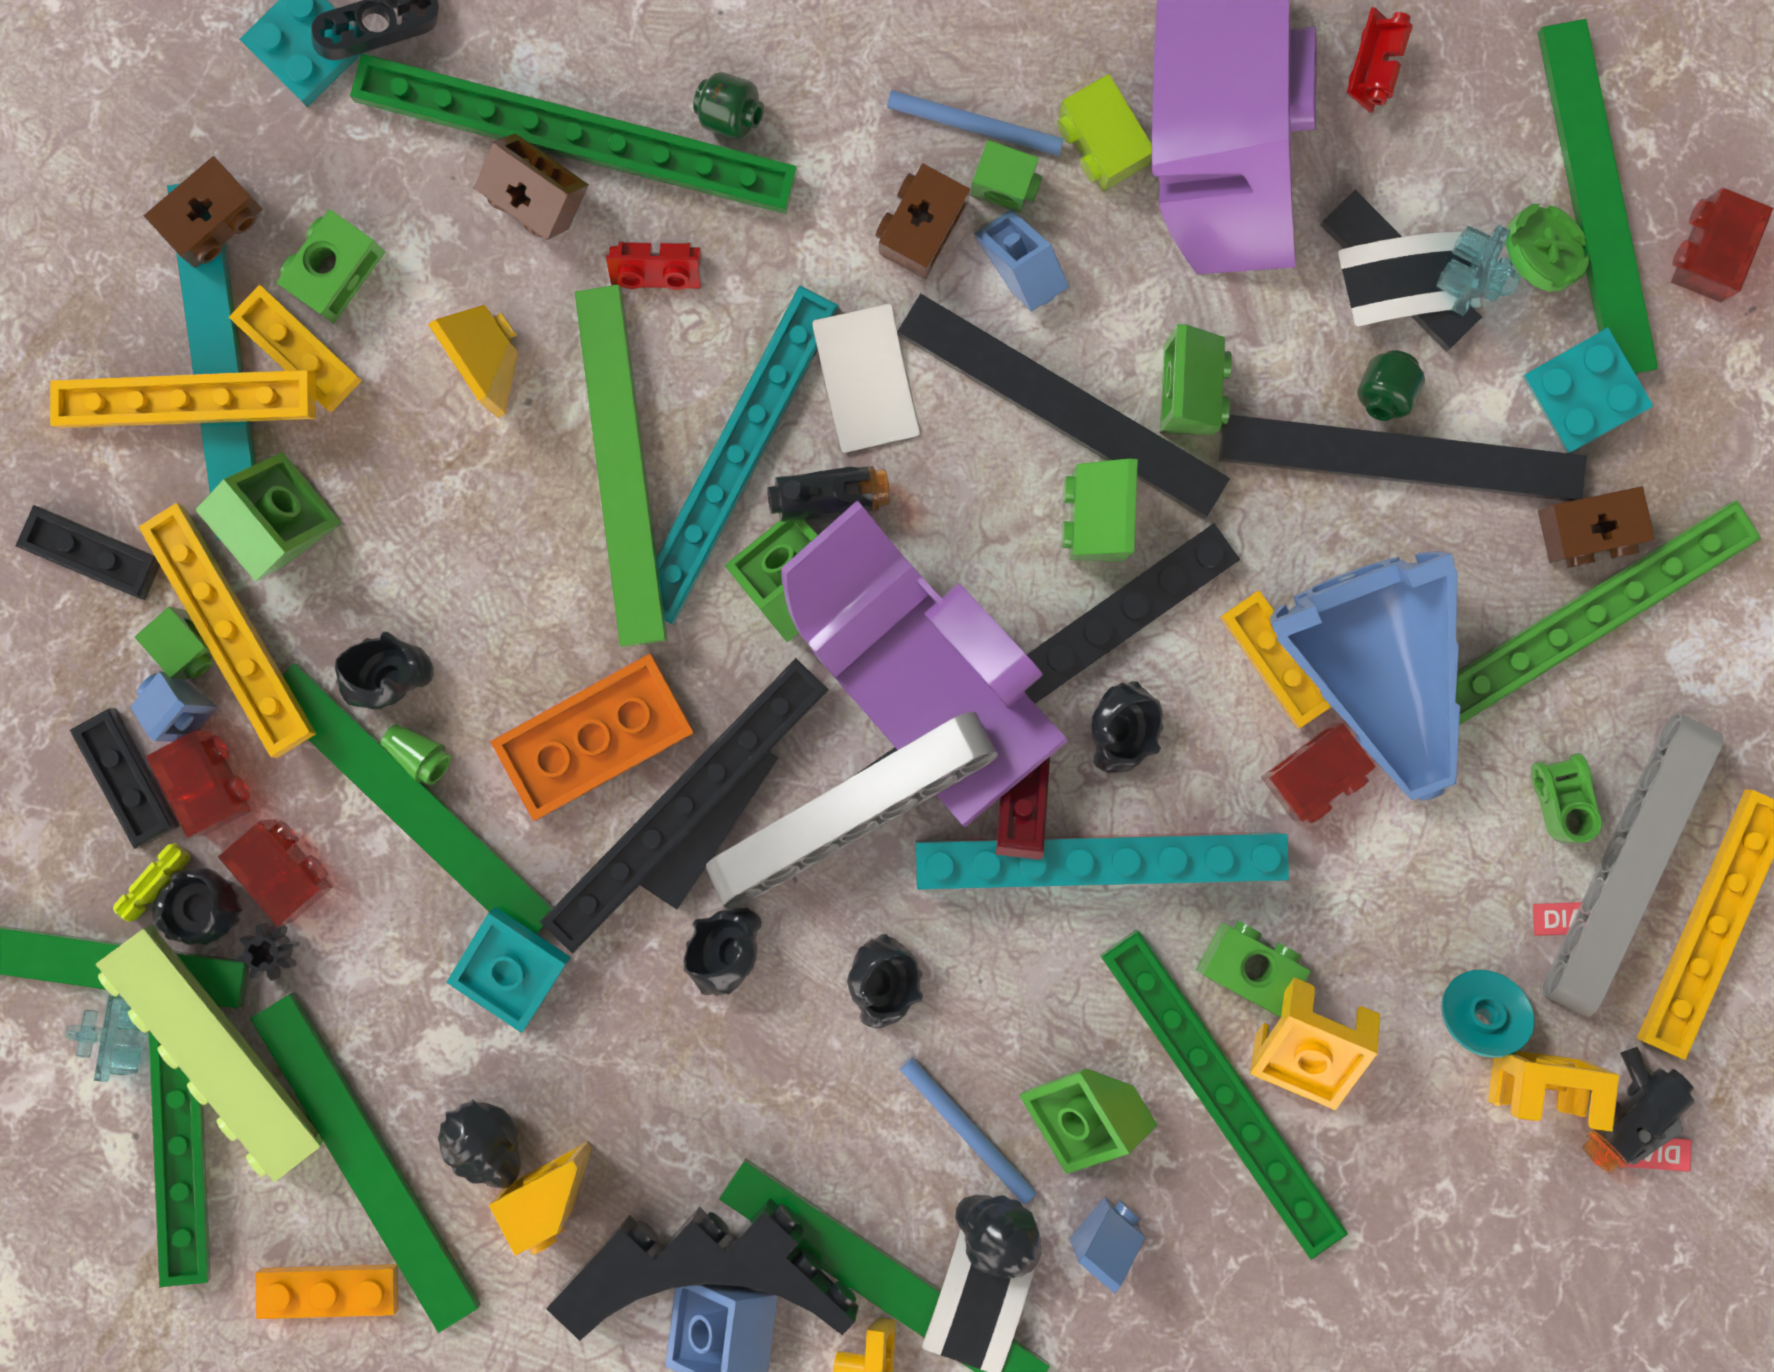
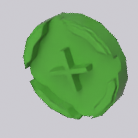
[1506,203,1589,292]

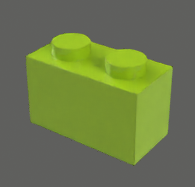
[1057,73,1152,192]

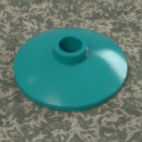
[1441,970,1534,1058]

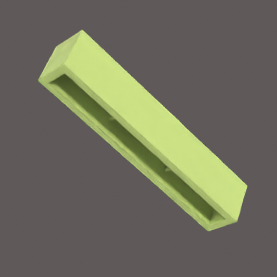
[96,924,323,1183]

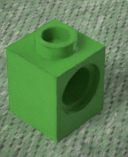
[970,140,1043,213]
[134,606,213,680]

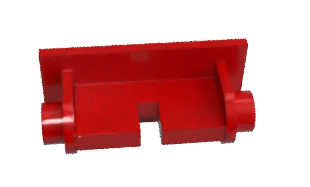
[1346,7,1413,113]
[606,241,701,290]

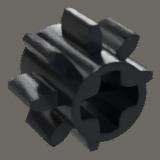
[237,923,300,981]

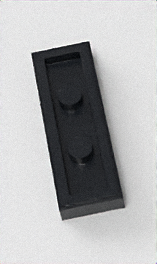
[15,505,160,600]
[69,708,179,849]

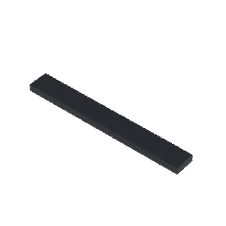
[897,293,1230,519]
[1219,414,1587,501]
[540,658,829,954]

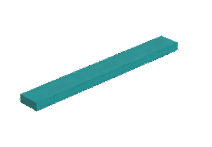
[167,183,256,541]
[657,285,840,625]

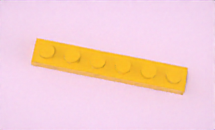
[50,370,316,428]
[138,503,316,758]
[1636,789,1774,1060]

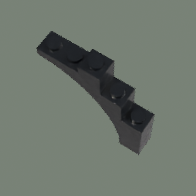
[546,1199,859,1341]

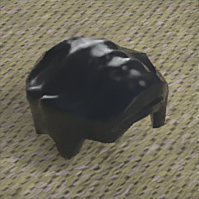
[335,631,434,709]
[1091,681,1164,773]
[152,867,243,945]
[683,907,762,996]
[847,934,923,1028]
[438,1099,521,1189]
[955,1195,1042,1278]

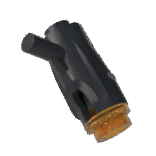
[767,466,890,522]
[1581,1047,1694,1174]

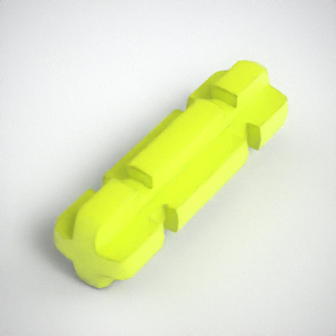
[113,843,190,922]

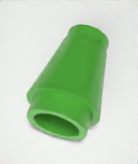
[381,724,451,785]

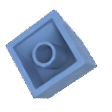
[665,1284,778,1372]

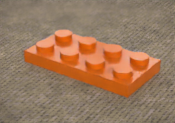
[490,653,695,821]

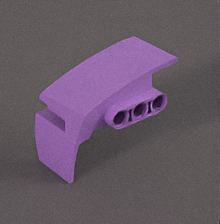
[1152,0,1317,274]
[781,501,1068,827]

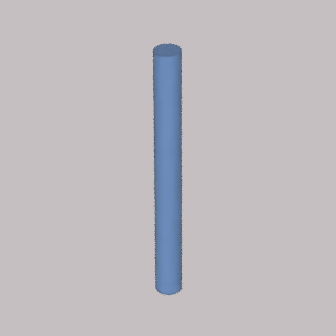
[887,90,1064,156]
[899,1057,1037,1205]

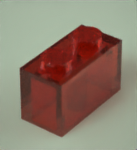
[1671,188,1774,303]
[1261,723,1376,823]
[146,731,252,838]
[218,819,333,927]

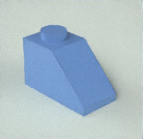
[974,209,1069,312]
[130,671,218,742]
[1069,1197,1145,1294]

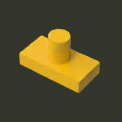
[833,1317,896,1372]

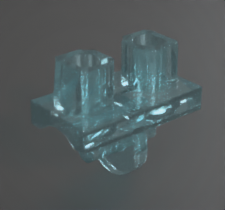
[1436,224,1520,315]
[65,993,142,1082]

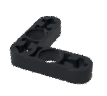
[311,0,439,61]

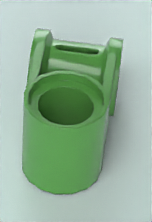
[1531,753,1602,843]

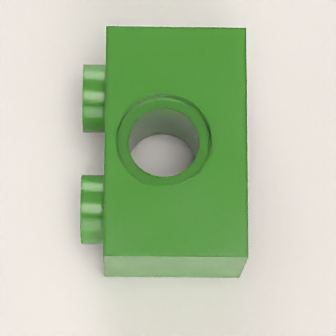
[276,209,385,324]
[1196,921,1311,1017]

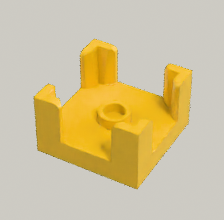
[1250,977,1380,1110]
[1488,1051,1619,1132]

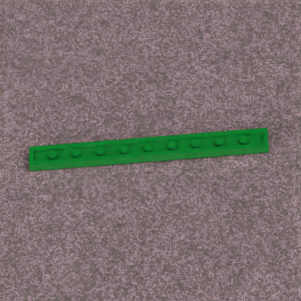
[350,53,798,214]

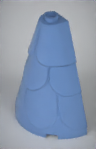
[1270,551,1460,800]

